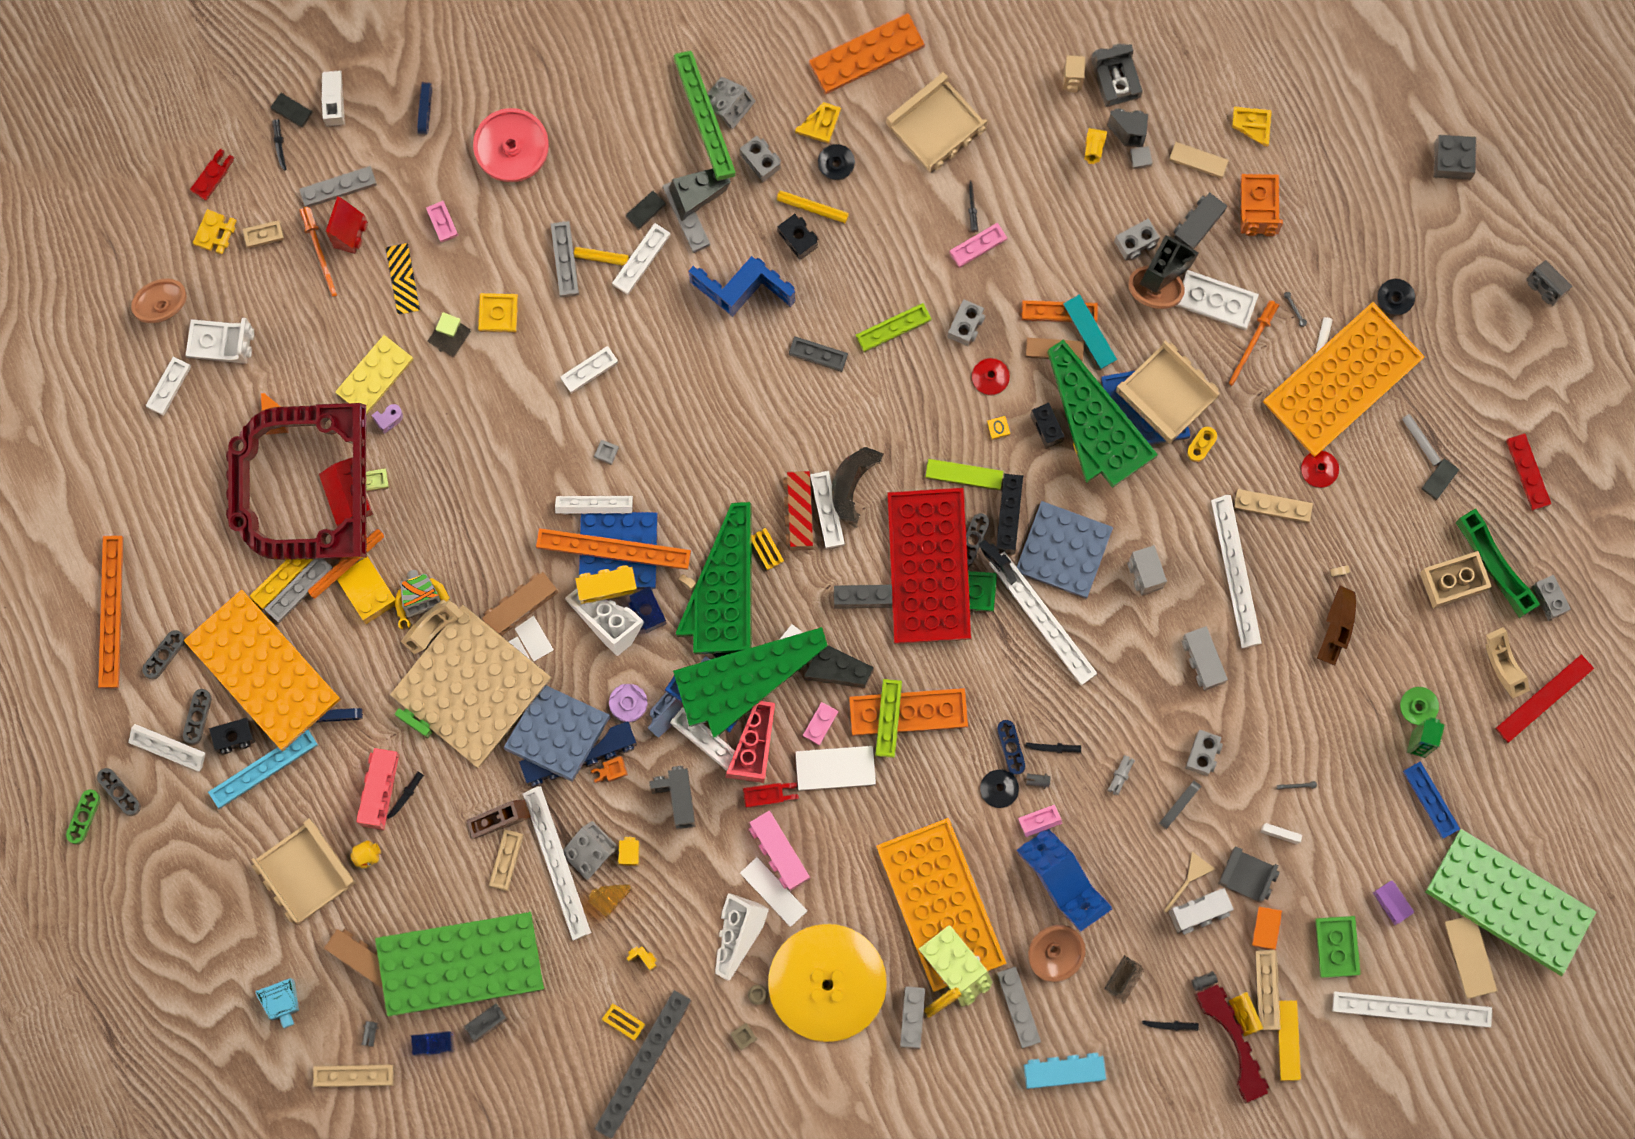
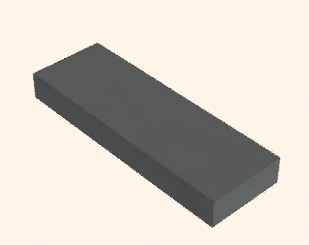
[789,336,848,372]

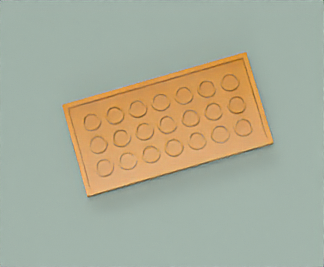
[1262,302,1425,457]
[184,590,341,751]
[876,818,1007,993]

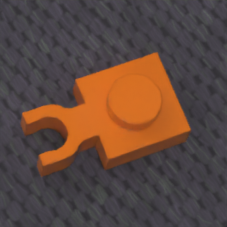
[591,756,628,783]

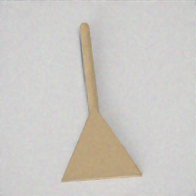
[1164,852,1215,913]

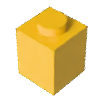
[619,837,640,866]

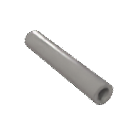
[1402,414,1441,466]

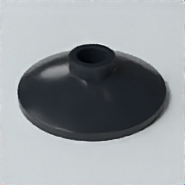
[818,144,855,180]
[1377,278,1415,315]
[980,769,1019,808]

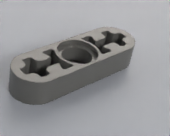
[966,513,989,566]
[142,630,185,679]
[183,689,212,745]
[97,768,141,816]
[1159,780,1201,830]

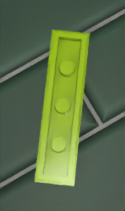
[856,303,932,352]
[925,459,1004,491]
[875,679,902,758]

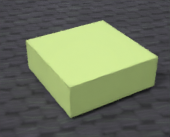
[436,312,461,337]

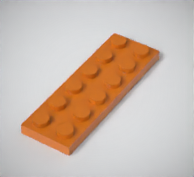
[809,13,925,94]
[849,688,968,736]

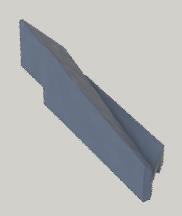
[648,656,711,737]

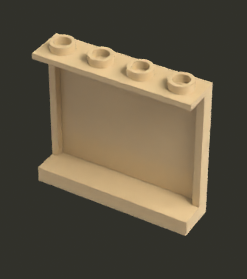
[886,72,987,172]
[1116,340,1220,444]
[251,818,356,925]

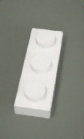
[560,346,618,394]
[146,357,191,416]

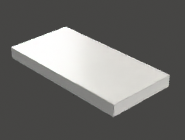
[1176,270,1259,330]
[796,746,876,791]

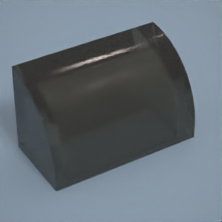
[1104,955,1144,1003]

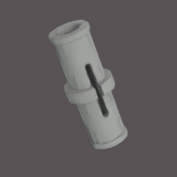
[1108,755,1135,796]

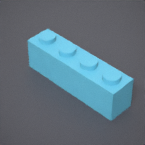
[1024,1053,1106,1089]

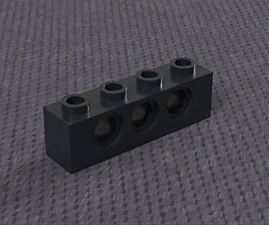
[996,473,1023,555]

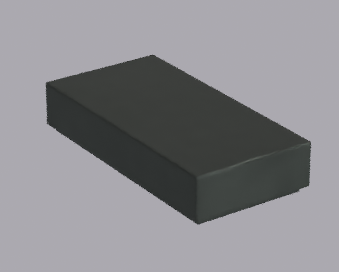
[271,93,313,128]
[626,190,666,230]
[1421,458,1460,500]

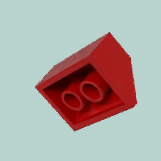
[319,457,374,527]

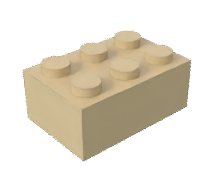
[1420,551,1492,609]

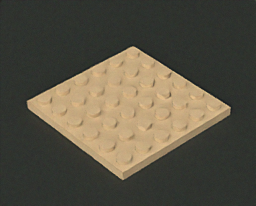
[390,605,552,768]

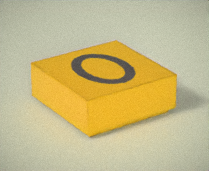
[987,416,1010,440]

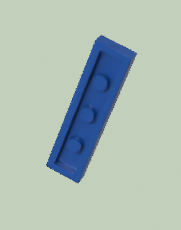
[1403,761,1460,839]

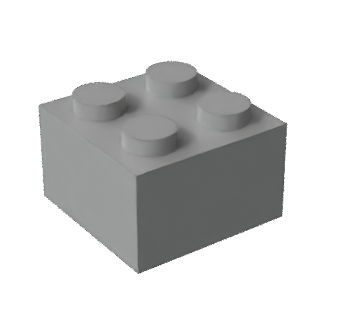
[1127,545,1167,596]

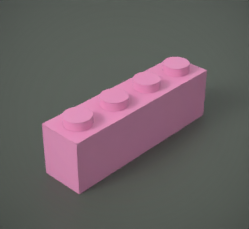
[748,810,810,891]

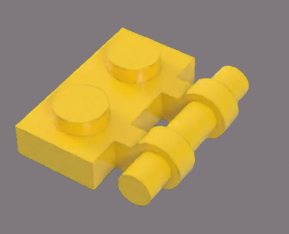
[193,209,237,255]

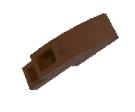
[1317,585,1356,666]

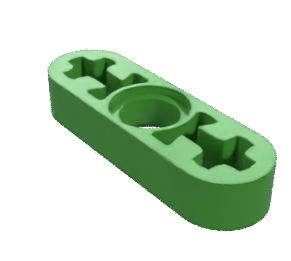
[66,789,101,844]

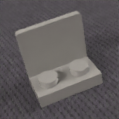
[707,77,755,129]
[563,821,619,880]

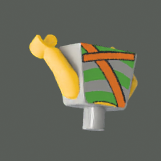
[394,570,450,629]

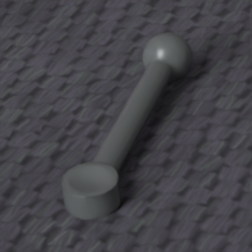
[1284,292,1307,327]
[1277,781,1317,789]

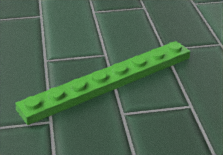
[673,50,736,181]

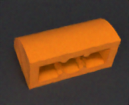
[1252,907,1282,950]

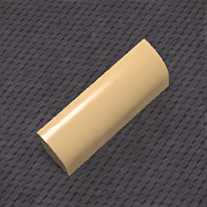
[1445,917,1497,999]

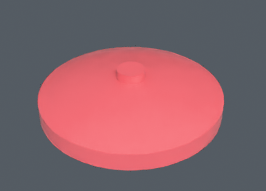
[473,108,549,182]

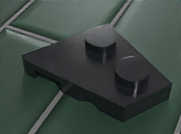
[979,540,1017,585]

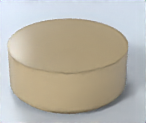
[1330,565,1350,577]

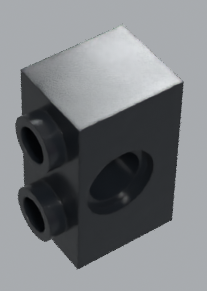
[777,214,818,260]
[1030,402,1065,449]
[209,718,256,755]

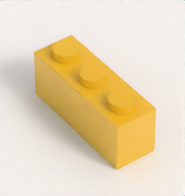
[575,565,638,604]

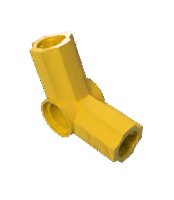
[1084,128,1107,164]

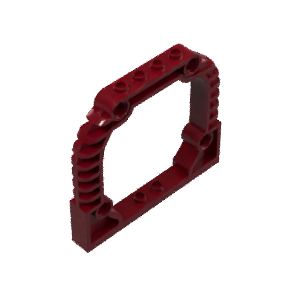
[226,403,367,560]

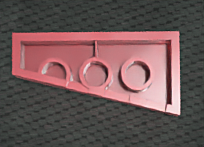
[725,701,775,783]
[356,748,399,830]

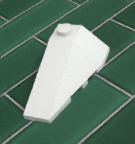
[565,589,644,656]
[715,893,769,980]

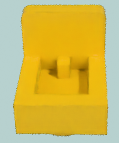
[627,946,657,971]

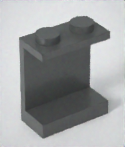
[1218,846,1280,903]

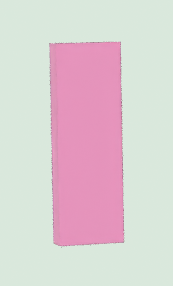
[949,223,1007,268]

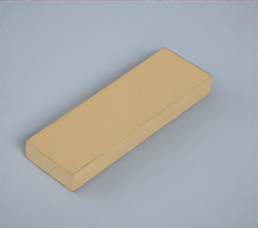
[1169,142,1229,179]
[489,829,524,891]

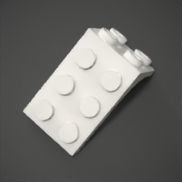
[186,318,254,364]

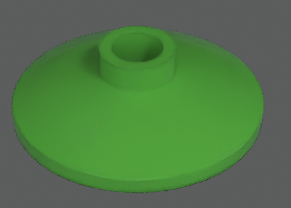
[1400,687,1439,725]

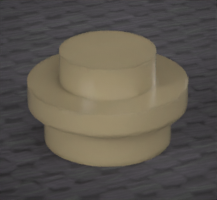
[748,985,768,1005]

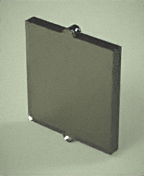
[427,323,472,358]

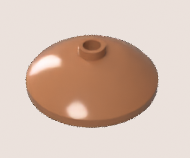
[1128,266,1185,309]
[131,279,187,323]
[1028,925,1085,982]

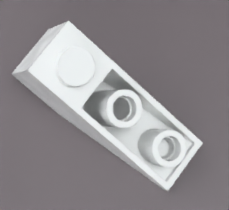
[322,71,345,126]

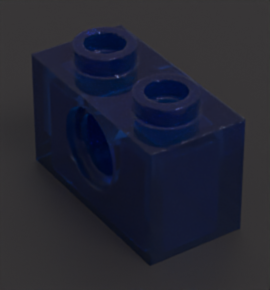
[628,586,667,634]
[411,1031,455,1057]

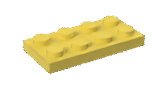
[335,335,414,415]

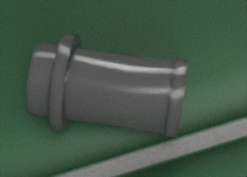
[1026,773,1051,789]
[1191,971,1218,991]
[361,1021,379,1047]

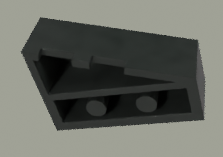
[668,168,731,222]
[1140,235,1199,293]
[804,645,874,688]

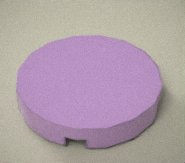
[609,684,648,722]

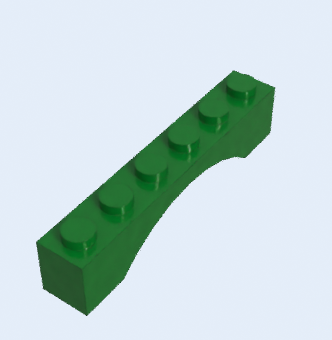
[1456,508,1540,619]

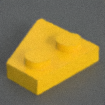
[795,102,841,144]
[1232,107,1271,147]

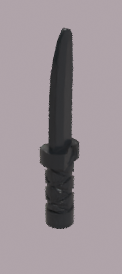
[272,119,287,171]
[968,180,978,232]
[1026,742,1081,754]
[387,771,424,819]
[1142,1020,1199,1032]

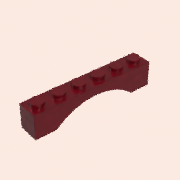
[1195,984,1269,1104]

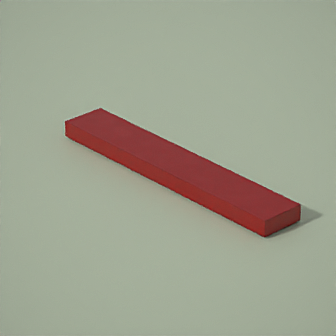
[1495,654,1595,743]

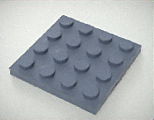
[1017,501,1113,599]
[504,686,610,782]

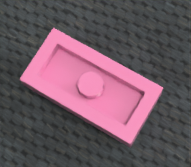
[426,201,458,243]
[803,702,838,746]
[1018,805,1062,837]

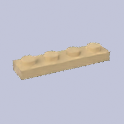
[1234,489,1313,523]
[1256,950,1280,1030]
[313,1065,394,1087]

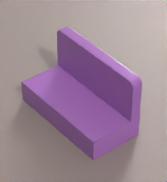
[1373,880,1414,925]

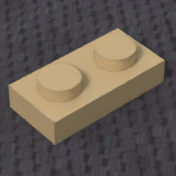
[243,220,284,249]

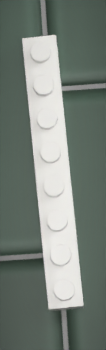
[1211,495,1262,648]
[989,552,1097,686]
[523,786,591,940]
[1332,992,1492,1028]

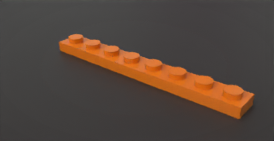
[536,528,691,570]
[98,536,124,688]

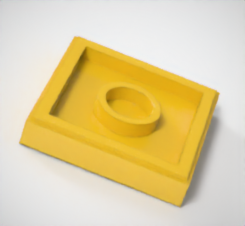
[478,293,518,332]

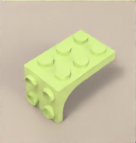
[919,925,993,1007]

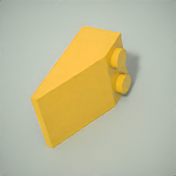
[337,556,396,624]

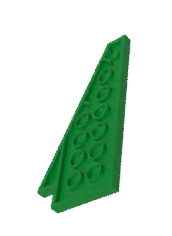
[1048,339,1158,488]
[676,502,752,655]
[673,627,828,739]

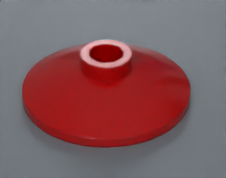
[972,358,1010,395]
[1301,451,1339,488]

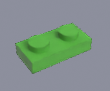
[394,708,433,738]

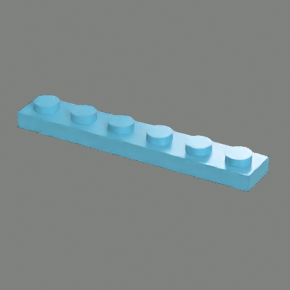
[208,729,318,809]

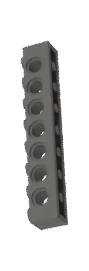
[595,990,692,1139]

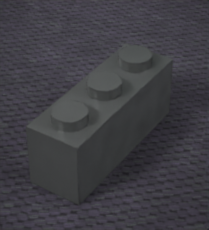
[1173,192,1227,249]
[834,585,892,609]

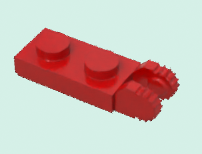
[190,149,234,201]
[743,782,799,808]

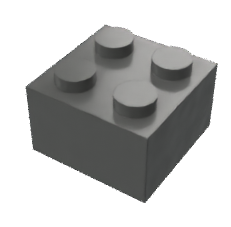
[1434,135,1476,180]

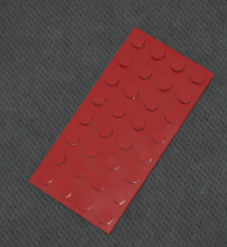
[887,488,972,644]

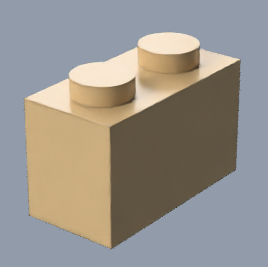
[1063,55,1085,92]

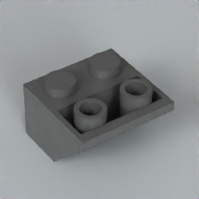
[1107,109,1148,147]
[1526,260,1573,306]

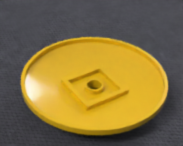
[768,924,887,1042]

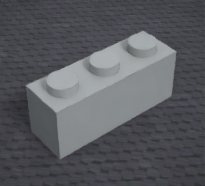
[1182,626,1228,691]
[900,987,925,1049]

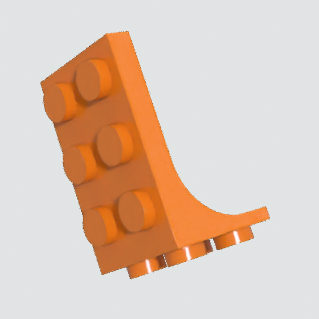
[1241,174,1283,237]

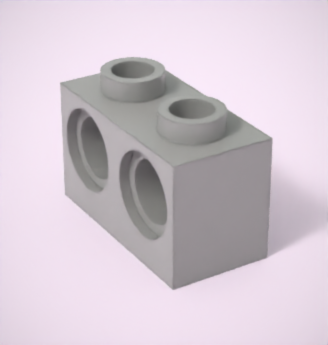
[739,136,781,182]
[1114,219,1160,260]
[948,299,986,346]
[1532,575,1571,621]
[1185,729,1223,776]

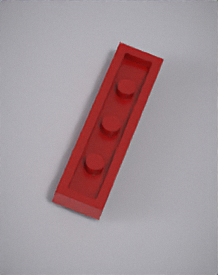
[1506,433,1552,511]

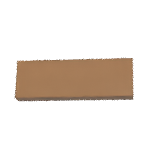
[1026,337,1084,361]

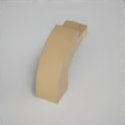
[401,600,463,654]
[1485,627,1530,698]

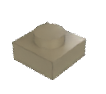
[730,1023,757,1051]

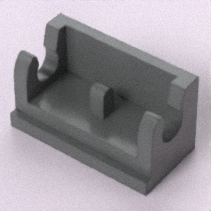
[464,1003,508,1042]

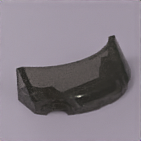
[832,447,884,528]

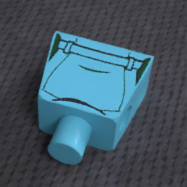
[255,978,299,1028]

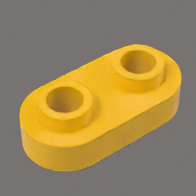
[1187,427,1217,462]

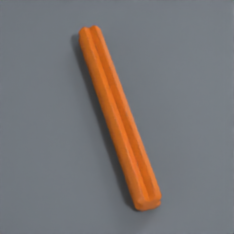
[308,529,384,599]

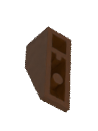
[466,799,531,839]

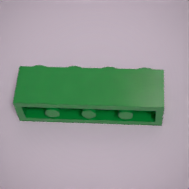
[1407,717,1445,758]

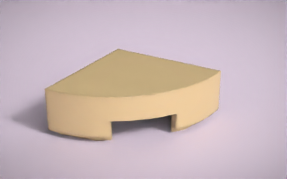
[678,574,696,592]

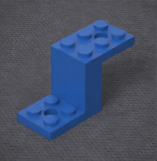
[688,256,795,317]
[1017,829,1112,932]

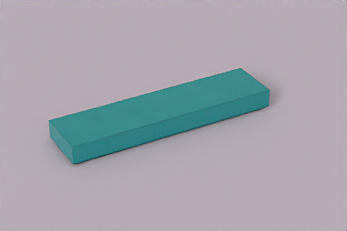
[1063,294,1117,369]

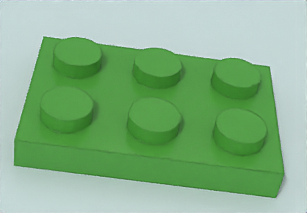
[1315,916,1361,978]

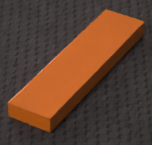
[1022,300,1098,323]

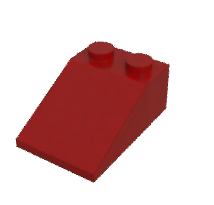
[326,196,368,254]

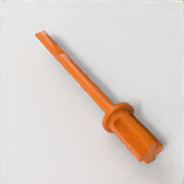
[299,207,337,297]
[1229,300,1280,386]

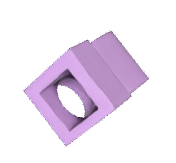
[372,404,403,434]

